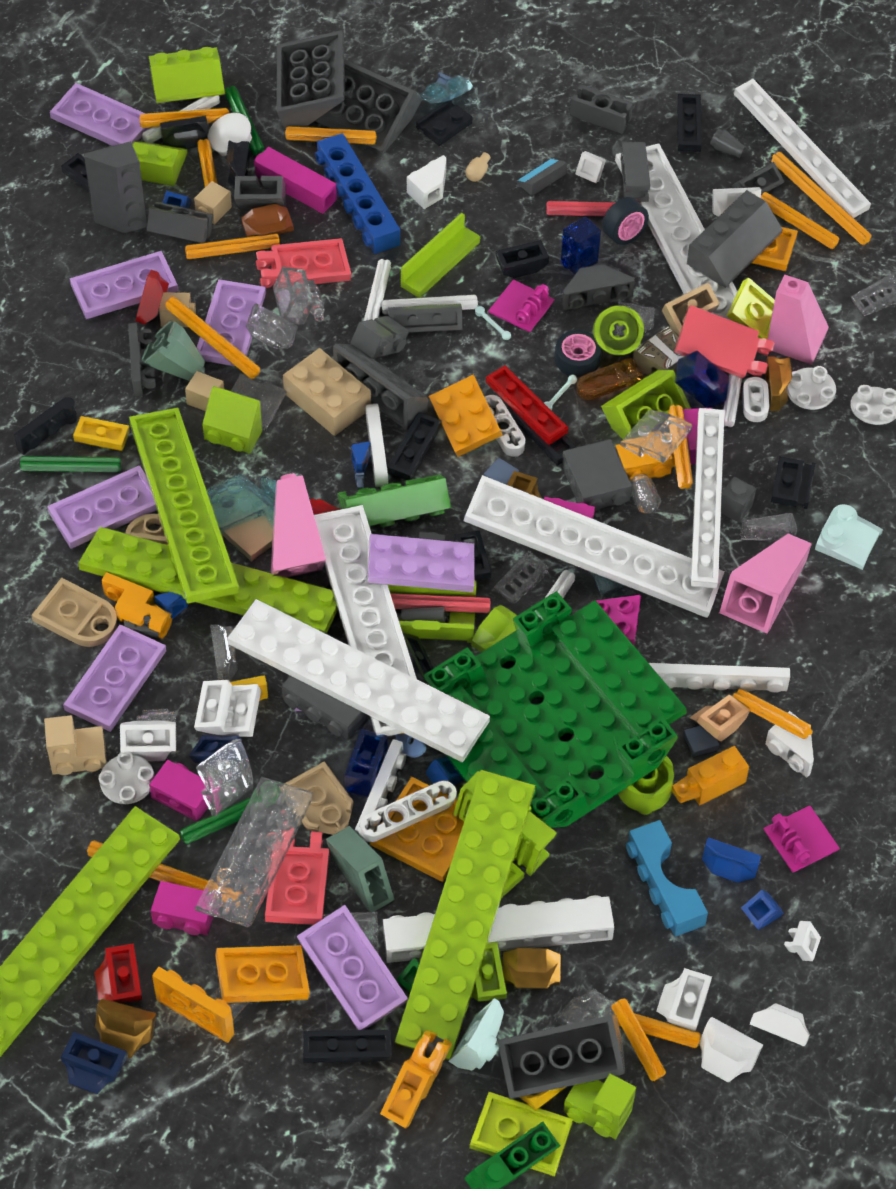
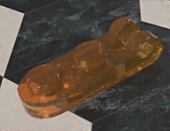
[577,358,645,400]

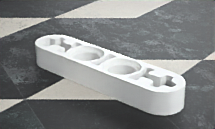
[365,403,388,487]
[358,781,457,842]

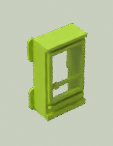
[387,580,476,643]
[453,771,557,876]

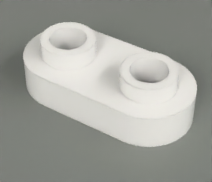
[742,377,769,422]

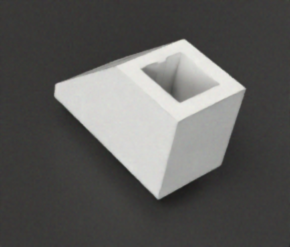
[407,155,446,209]
[765,711,814,778]

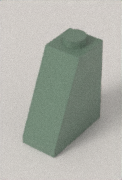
[326,826,395,913]

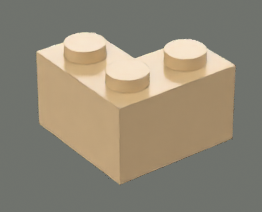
[662,282,720,337]
[44,715,107,775]

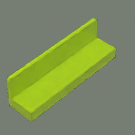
[401,213,480,298]

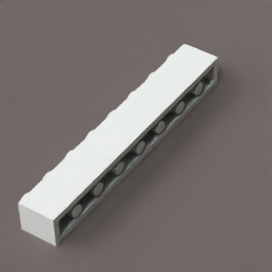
[383,895,614,963]

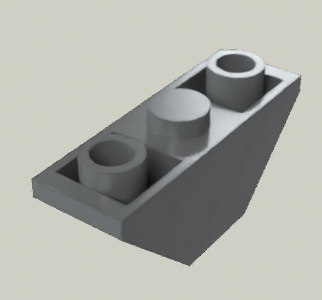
[562,264,635,310]

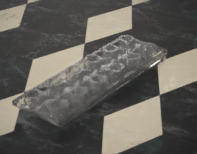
[195,776,313,927]

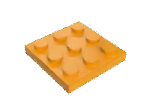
[370,777,464,882]

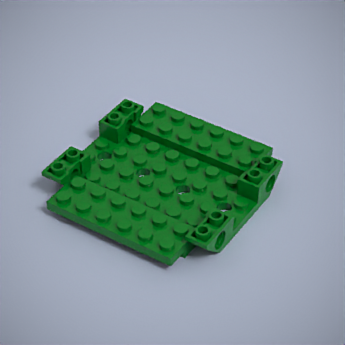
[423,591,687,828]

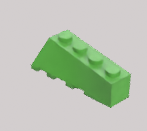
[337,475,451,527]

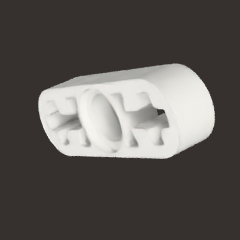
[485,395,525,457]

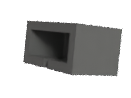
[234,176,286,208]
[351,316,409,359]

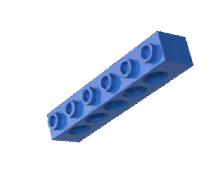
[315,133,400,254]

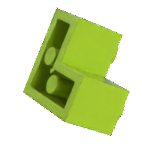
[564,1074,636,1139]

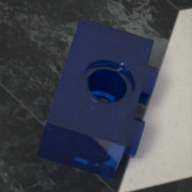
[561,216,601,275]
[675,351,729,408]
[344,729,387,797]

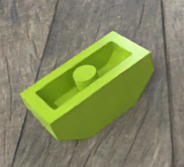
[471,605,518,652]
[471,942,507,1001]

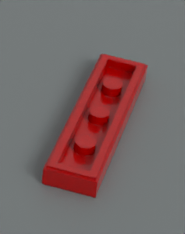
[486,365,569,445]

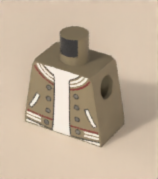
[632,326,693,384]

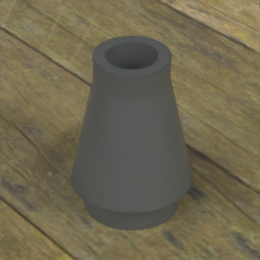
[710,128,746,158]

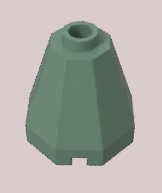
[141,320,205,381]

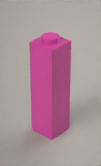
[254,147,337,214]

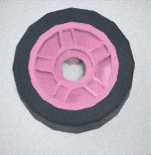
[602,197,649,245]
[554,330,602,377]

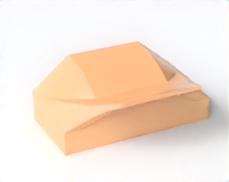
[690,695,750,742]

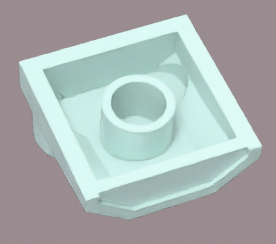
[815,504,883,570]
[449,998,504,1071]

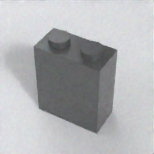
[562,439,632,512]

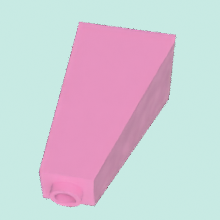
[768,275,829,365]
[271,473,326,578]
[719,534,812,634]

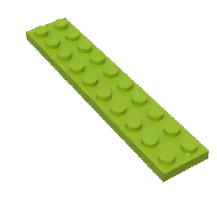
[129,408,239,604]
[78,527,338,634]
[395,770,535,1060]
[0,806,180,1057]

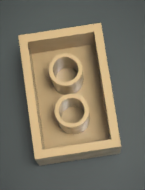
[283,348,371,436]

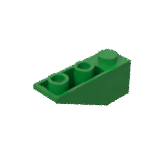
[464,1122,560,1189]

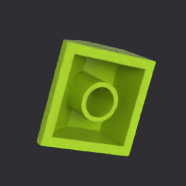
[132,141,188,186]
[203,386,262,454]

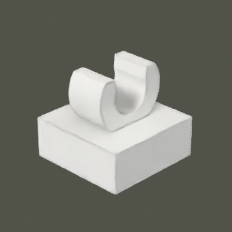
[575,151,606,183]
[784,921,821,961]

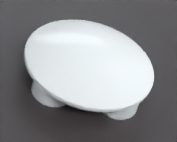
[208,113,252,156]
[787,366,836,410]
[851,385,896,425]
[99,752,155,804]

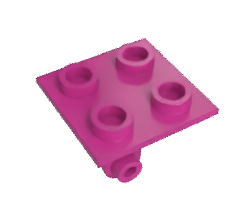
[488,279,555,332]
[591,595,641,645]
[763,806,840,873]

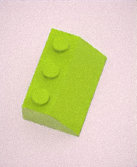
[149,47,225,103]
[601,370,691,443]

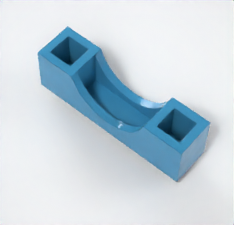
[626,820,708,937]

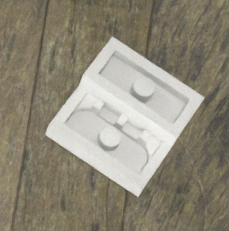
[194,680,261,737]

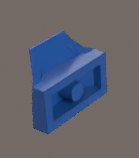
[702,837,761,883]

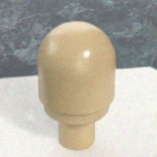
[465,152,491,182]

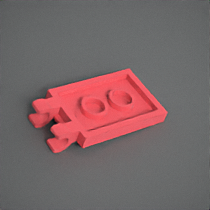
[256,238,351,288]
[674,305,775,378]
[265,830,329,925]

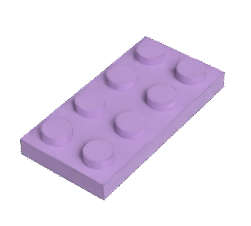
[50,83,150,146]
[70,251,178,319]
[197,279,266,366]
[47,465,157,549]
[368,534,474,592]
[63,625,166,732]
[297,905,408,1030]

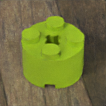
[593,305,644,355]
[618,756,674,815]

